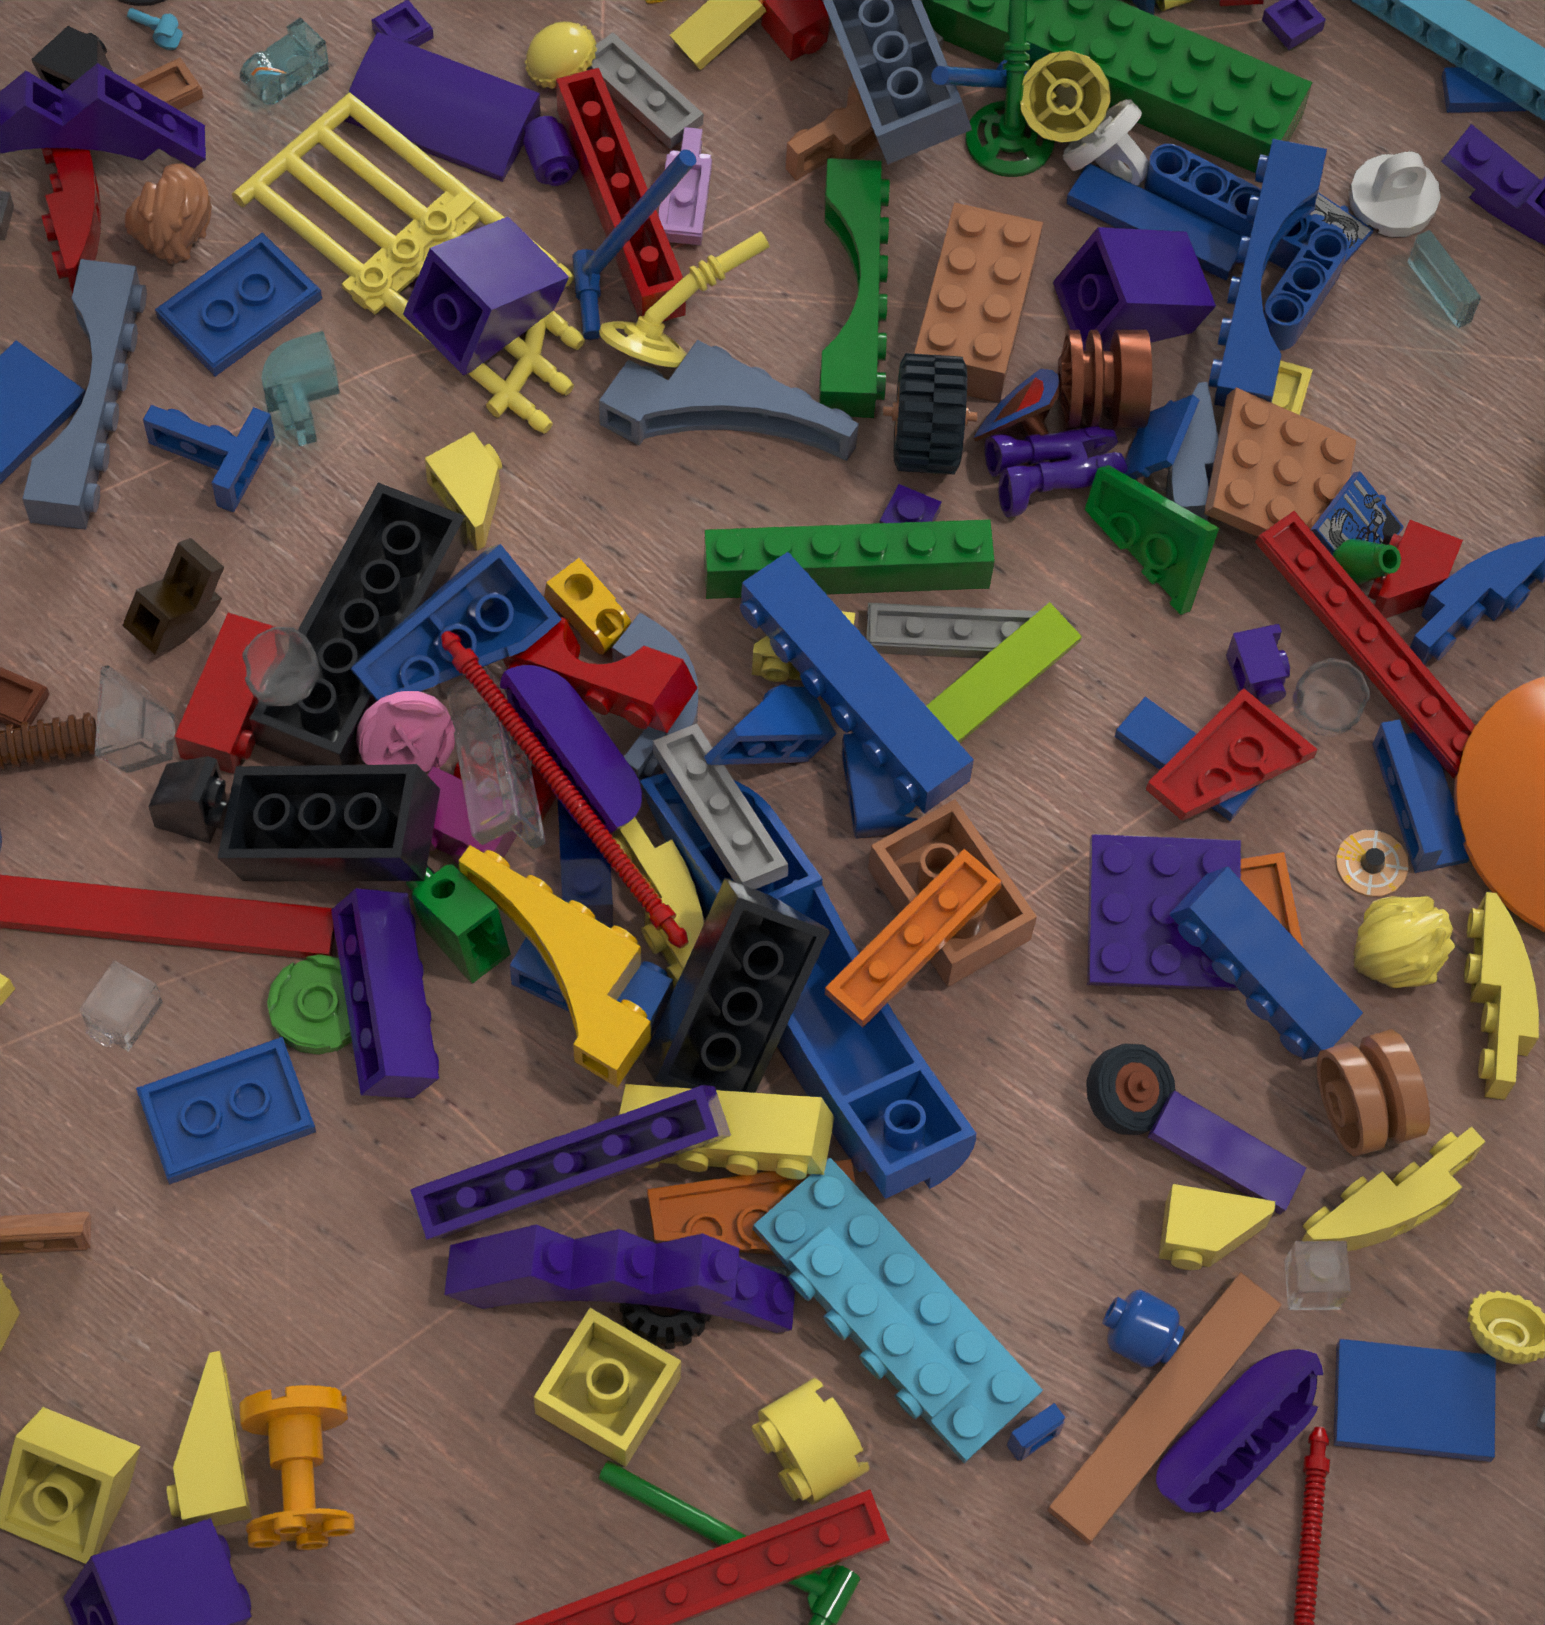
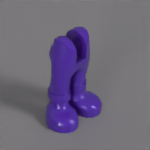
[984,426,1128,517]

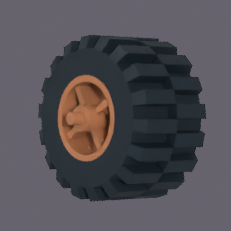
[883,353,977,475]

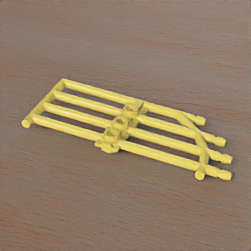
[231,92,585,434]

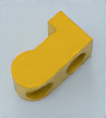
[544,558,632,655]

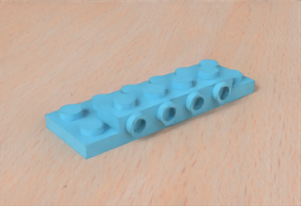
[752,1157,1043,1464]

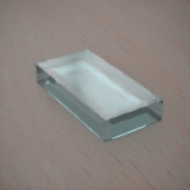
[1408,230,1481,329]

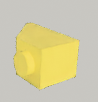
[425,432,502,551]
[1159,1184,1275,1270]

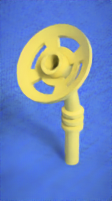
[599,231,770,367]

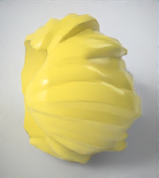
[1353,896,1455,988]

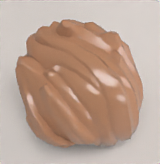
[125,163,212,264]

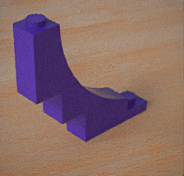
[0,63,206,168]

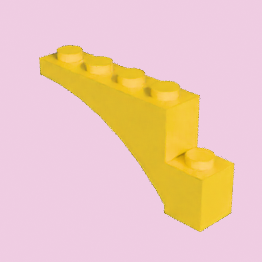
[458,845,651,1088]

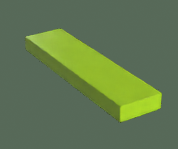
[926,602,1082,743]

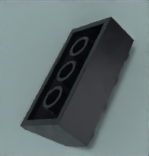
[642,878,830,1093]

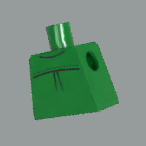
[406,865,511,984]

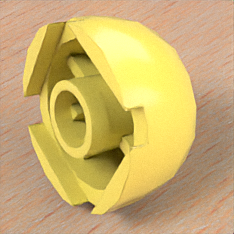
[1020,51,1111,142]

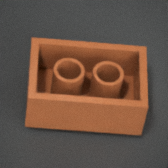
[868,799,1037,987]

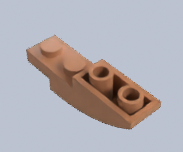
[785,81,879,181]

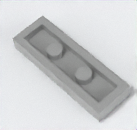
[587,32,704,149]

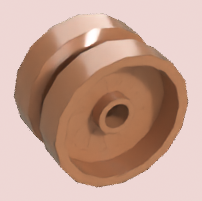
[1317,1029,1430,1157]

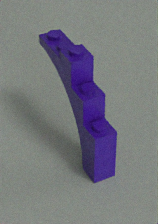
[444,1225,795,1333]

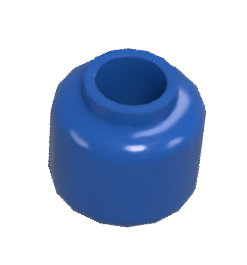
[1102,1289,1185,1368]

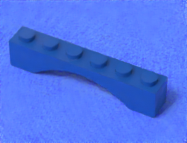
[1208,139,1327,407]

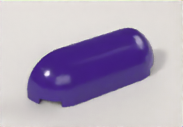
[500,665,642,834]
[1156,1349,1323,1513]

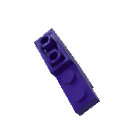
[1441,124,1545,245]

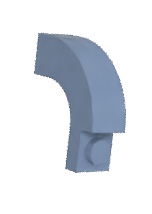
[612,612,698,783]

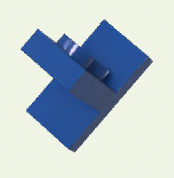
[143,405,275,513]

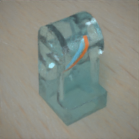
[240,17,329,105]

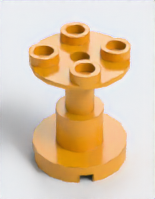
[239,1385,355,1550]

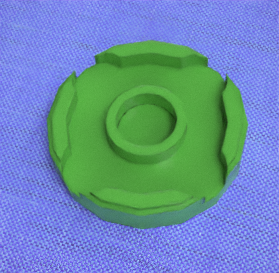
[267,954,352,1055]

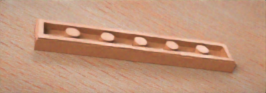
[1048,1272,1282,1545]

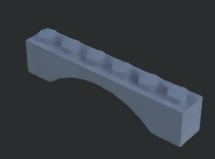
[22,259,147,529]

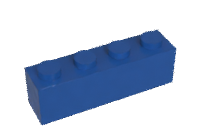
[1169,866,1363,1060]

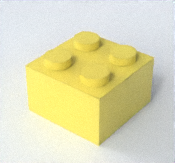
[534,1308,681,1467]

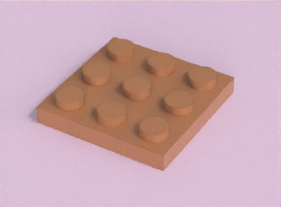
[1204,387,1356,537]

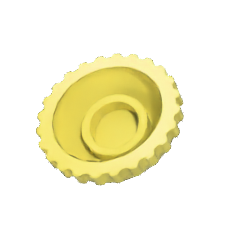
[525,22,597,89]
[1467,1291,1545,1364]

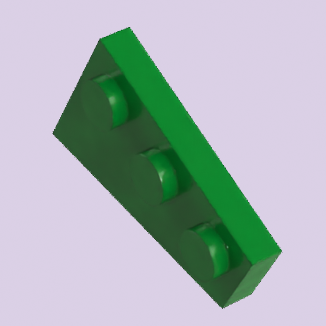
[1084,465,1219,615]

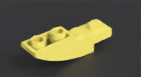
[613,817,704,988]
[1464,892,1539,1100]
[1298,1126,1485,1255]

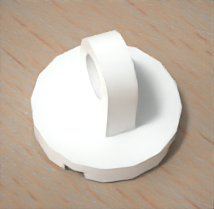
[1063,99,1149,186]
[1349,152,1440,237]

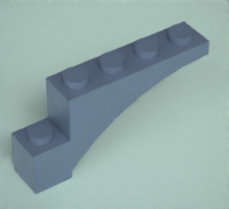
[599,340,859,461]

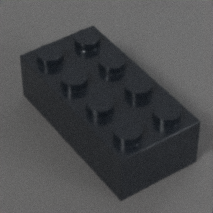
[217,764,441,881]

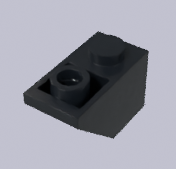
[148,756,229,844]

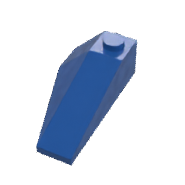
[350,544,562,701]

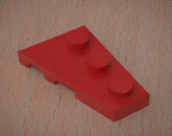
[1146,688,1318,821]

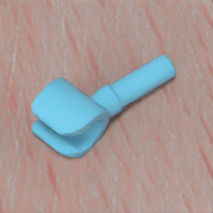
[127,8,183,50]

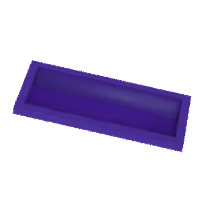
[344,32,541,182]

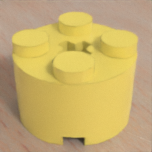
[751,1378,869,1505]

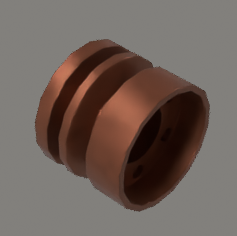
[1057,330,1152,428]

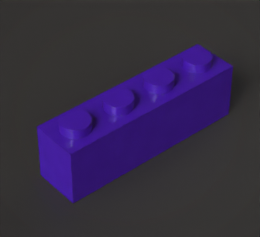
[331,888,439,1098]

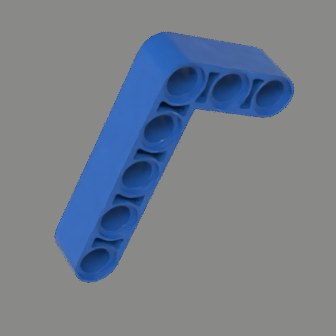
[1144,144,1349,350]

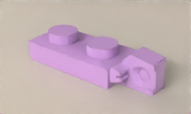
[658,127,712,245]

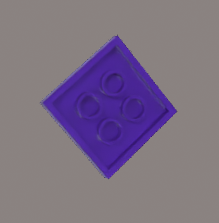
[1087,834,1241,991]

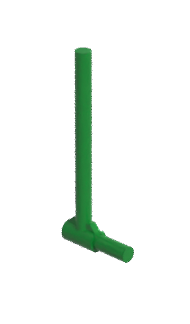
[598,1460,861,1625]

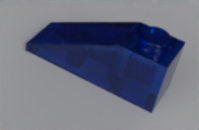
[557,797,613,928]

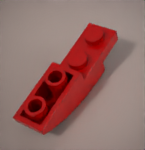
[41,148,101,294]

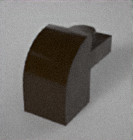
[122,538,224,655]

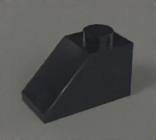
[31,26,113,91]

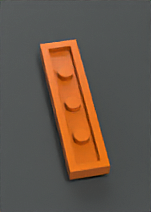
[825,849,1002,1028]

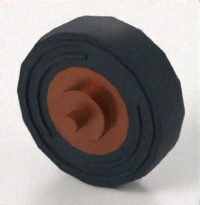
[1086,1043,1175,1135]

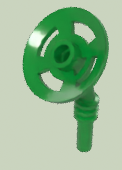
[966,0,1055,177]

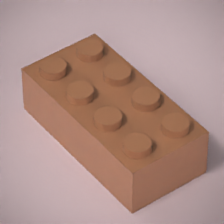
[914,202,1043,403]

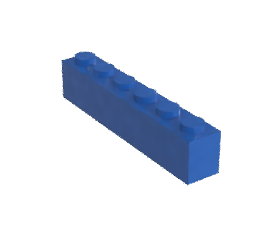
[740,552,974,814]

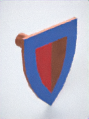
[973,369,1062,442]

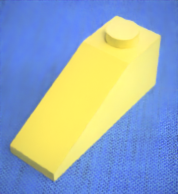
[167,1351,252,1527]

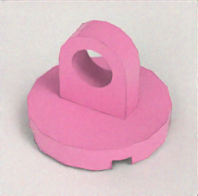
[356,691,456,772]

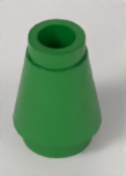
[1333,539,1401,586]

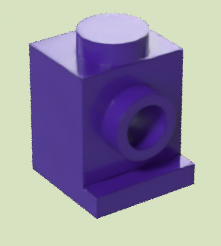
[1226,624,1290,705]

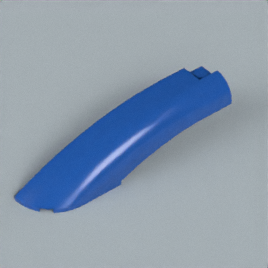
[640,773,977,1199]

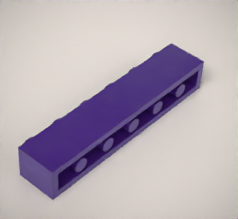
[410,1085,731,1240]

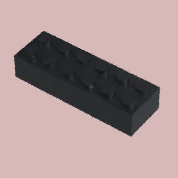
[250,482,468,766]

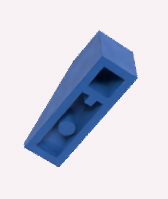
[704,684,837,765]

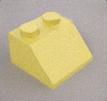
[0,1407,140,1564]

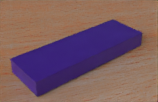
[1148,1090,1306,1215]

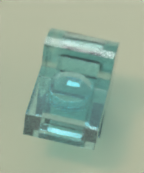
[262,331,340,446]

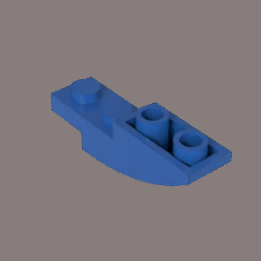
[1410,536,1545,665]

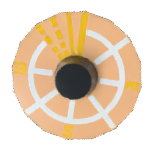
[1336,830,1409,897]

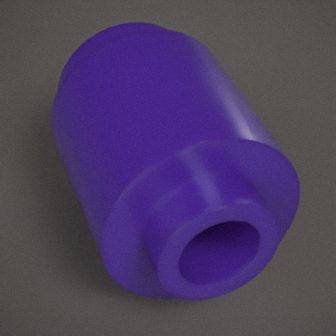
[523,116,579,186]

